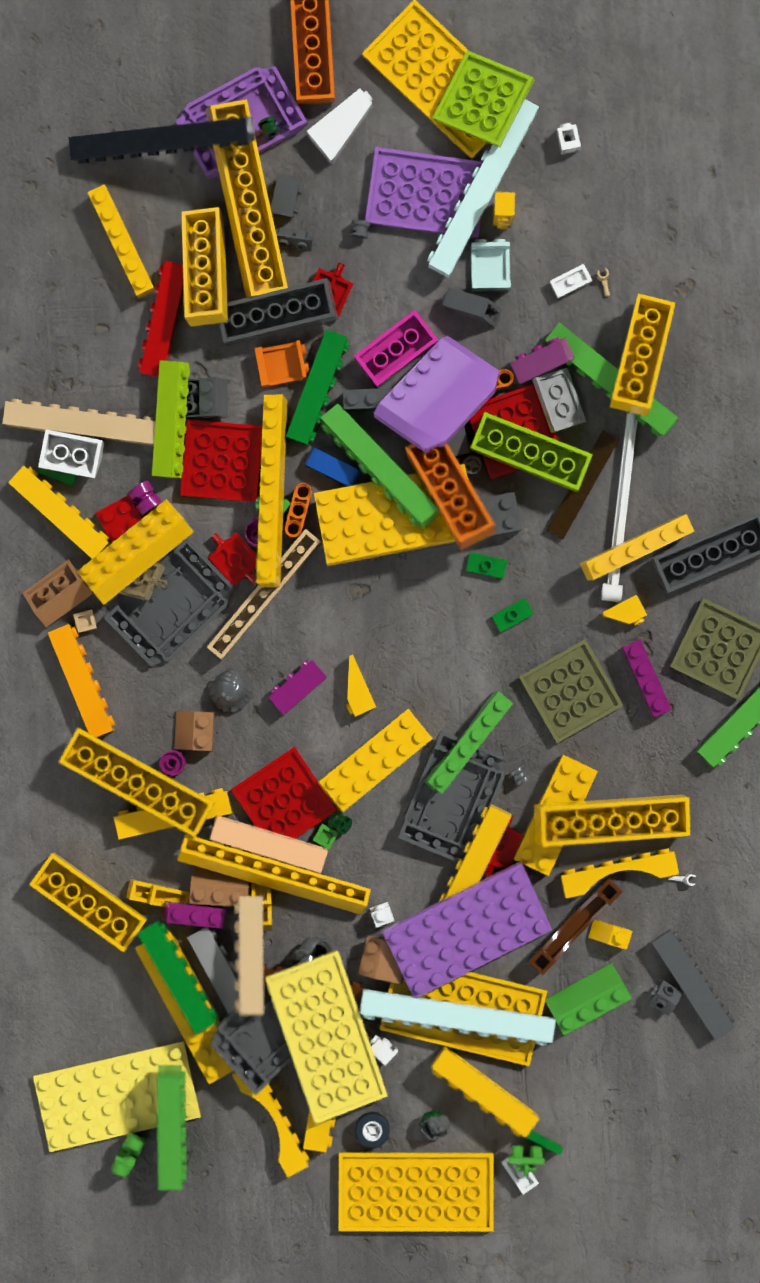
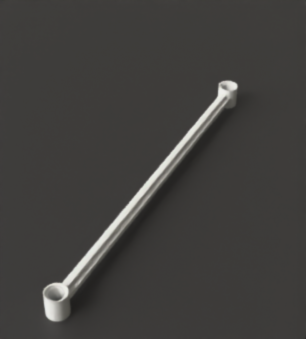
[601,412,637,602]

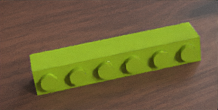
[152,360,190,478]

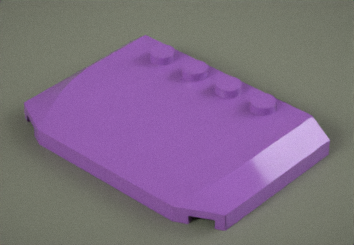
[175,67,308,179]
[374,336,500,453]

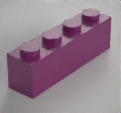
[621,639,672,718]

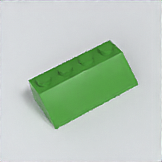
[545,963,632,1036]

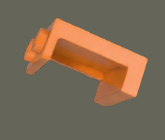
[254,340,310,388]

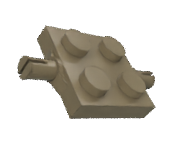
[119,563,167,601]

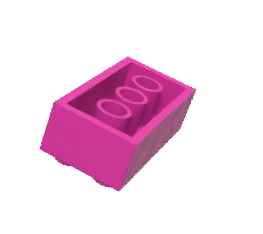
[354,310,438,389]

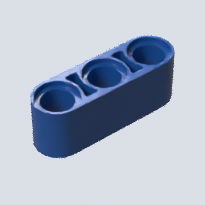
[304,447,361,487]

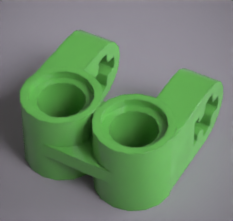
[111,1132,147,1178]

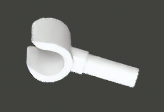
[668,874,696,886]

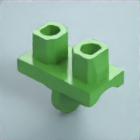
[508,1145,544,1177]

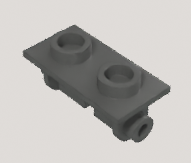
[275,228,313,251]

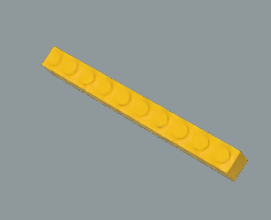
[256,394,287,587]
[177,834,371,915]

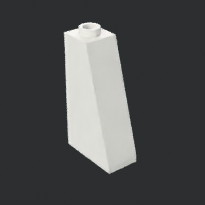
[307,89,373,164]

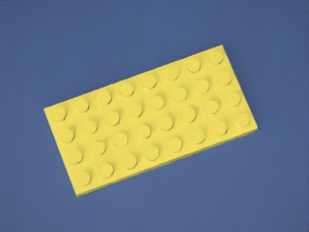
[264,950,387,1124]
[33,1041,201,1152]

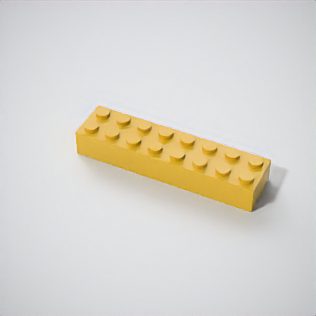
[59,728,215,837]
[534,794,690,847]
[135,928,234,1084]

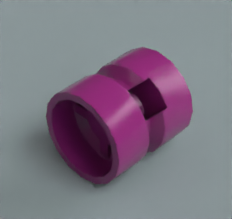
[127,480,162,516]
[160,750,186,776]

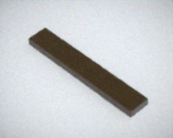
[547,430,619,539]

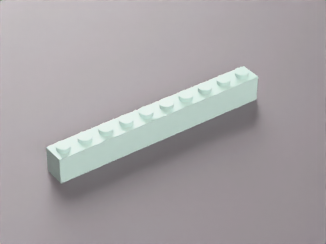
[427,99,539,278]
[360,989,556,1045]

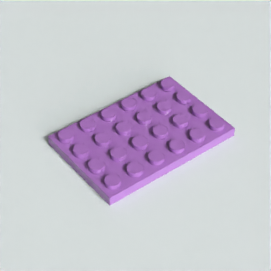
[365,147,483,239]

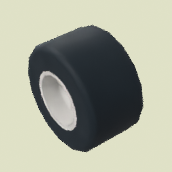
[355,1111,390,1148]

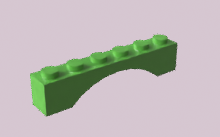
[423,691,513,794]

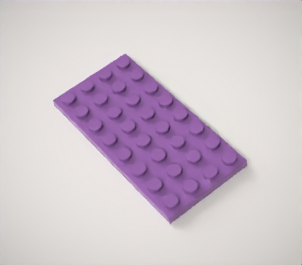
[382,862,552,998]

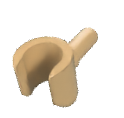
[597,268,610,297]

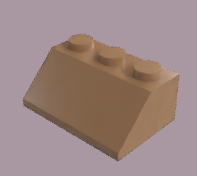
[22,560,93,627]
[189,865,250,906]

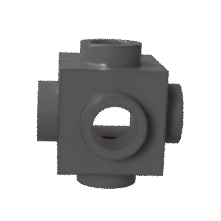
[649,980,683,1015]

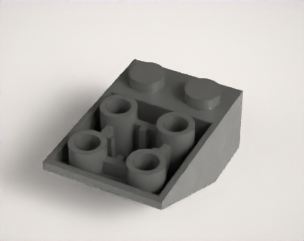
[186,377,228,419]

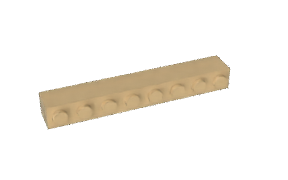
[2,399,156,446]
[207,529,321,660]

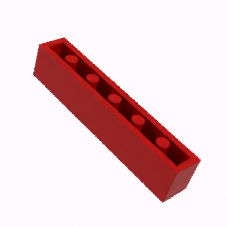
[138,261,184,378]

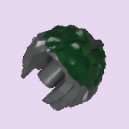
[419,1110,451,1141]

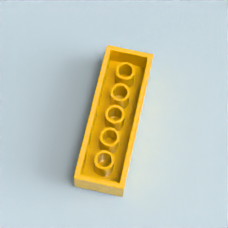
[182,207,228,327]
[610,294,675,416]
[77,499,194,605]
[318,709,433,812]
[514,755,598,876]
[29,852,148,952]
[431,1046,539,1138]

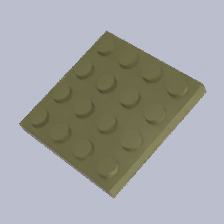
[669,598,760,700]
[519,639,624,744]

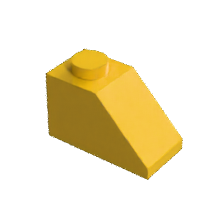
[601,595,647,626]
[588,920,632,950]

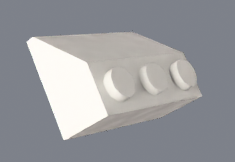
[38,430,104,478]

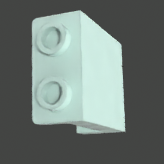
[471,239,511,291]

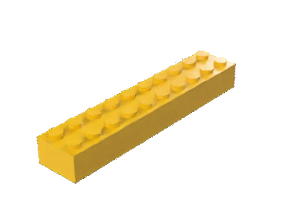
[205,99,288,298]

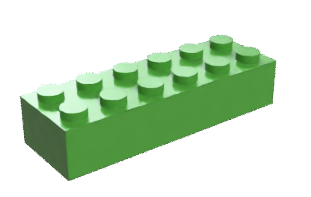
[157,1065,187,1190]

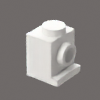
[556,123,581,155]
[370,902,394,927]
[369,1035,398,1065]

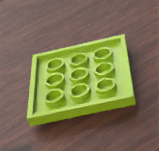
[433,50,535,148]

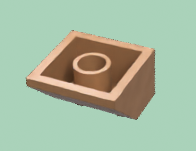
[174,711,215,751]
[358,936,404,984]

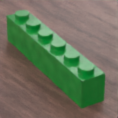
[286,329,350,446]
[137,920,218,1035]

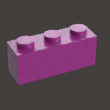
[510,337,575,384]
[268,660,327,715]
[162,901,226,929]

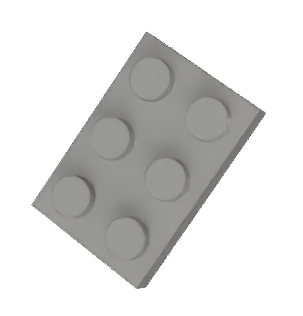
[532,368,586,433]

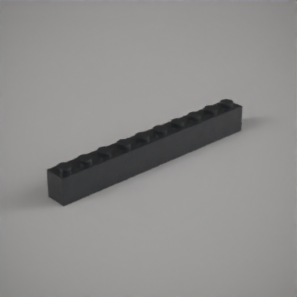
[68,117,255,164]

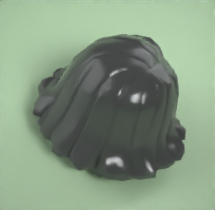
[208,669,252,712]
[291,937,332,965]

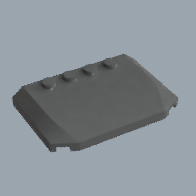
[104,538,234,666]
[397,730,505,862]
[211,968,292,1095]

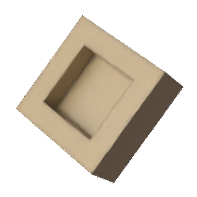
[73,610,97,633]

